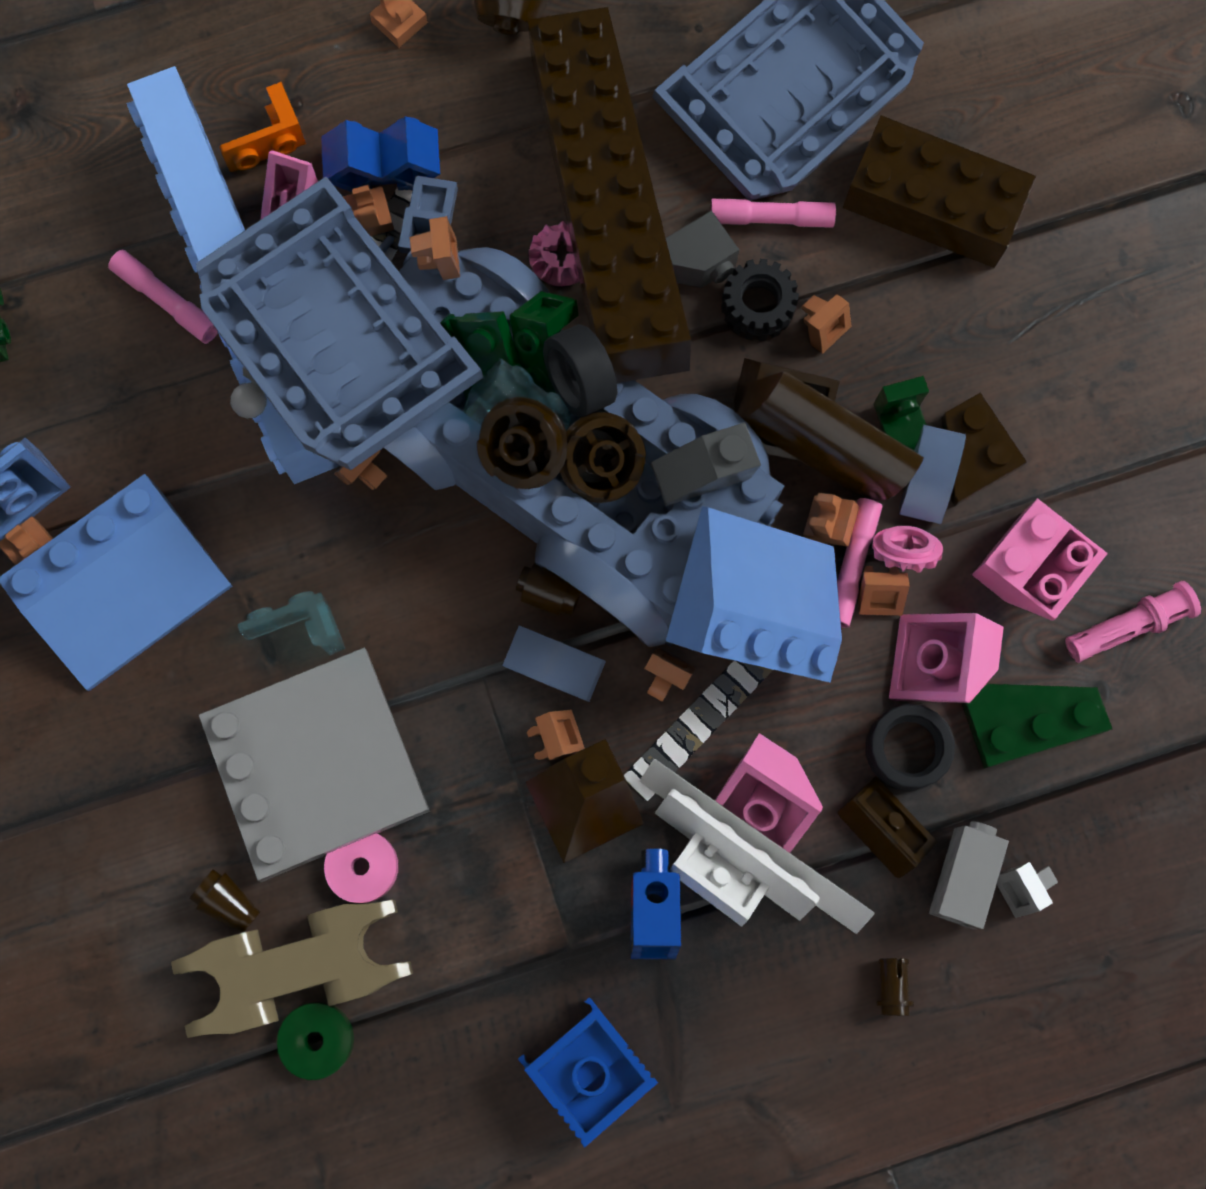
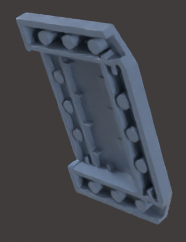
[652,0,924,201]
[196,177,483,470]

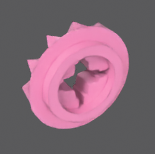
[529,221,580,286]
[872,526,943,573]

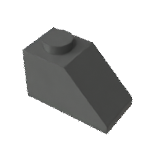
[666,211,739,288]
[651,422,761,506]

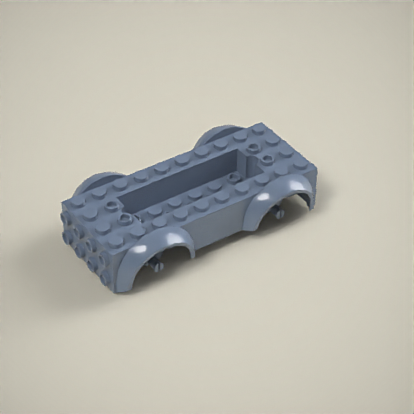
[383,247,784,647]

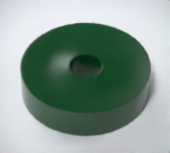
[277,1002,354,1080]

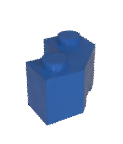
[321,116,440,192]

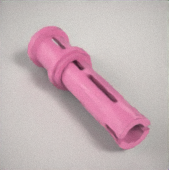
[1065,581,1201,663]

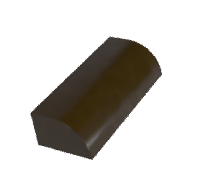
[737,371,924,501]

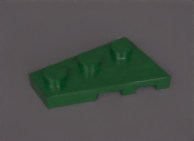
[961,684,1113,769]

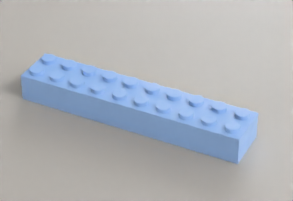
[126,66,340,484]

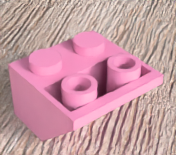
[972,498,1108,621]

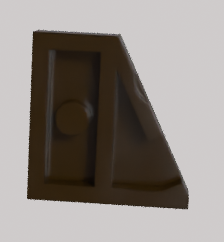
[941,392,1027,506]

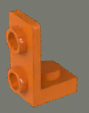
[219,82,306,172]

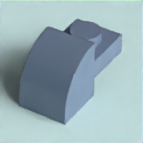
[398,176,458,254]

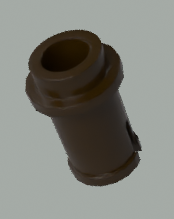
[876,958,914,1016]

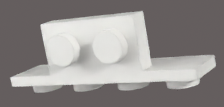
[655,789,820,927]

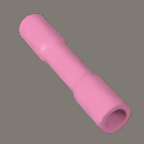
[710,198,836,228]
[108,250,218,344]
[837,498,883,628]

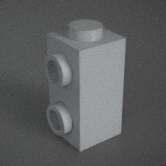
[929,821,1009,929]

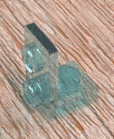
[238,591,345,655]

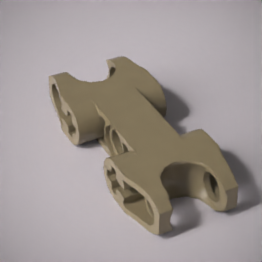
[171,899,413,1038]

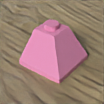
[889,613,1004,703]
[715,733,823,853]

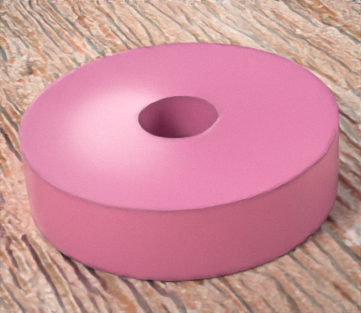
[324,833,398,903]

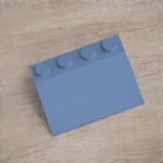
[0,438,71,541]
[0,474,233,691]
[666,506,842,682]

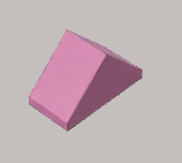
[260,151,318,220]

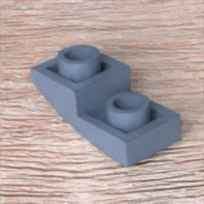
[899,425,966,524]
[502,626,606,702]

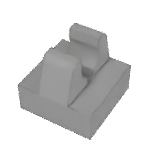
[997,862,1058,918]

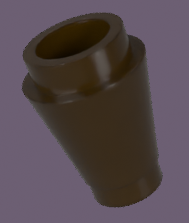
[189,869,260,933]

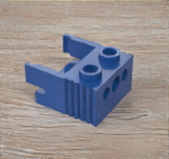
[518,997,658,1148]

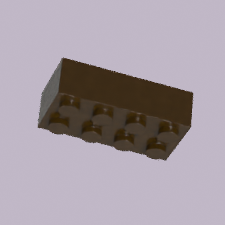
[843,115,1036,268]

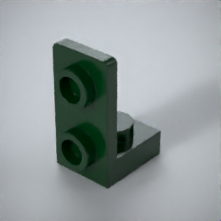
[510,291,579,401]
[873,376,929,451]

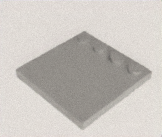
[199,647,430,882]

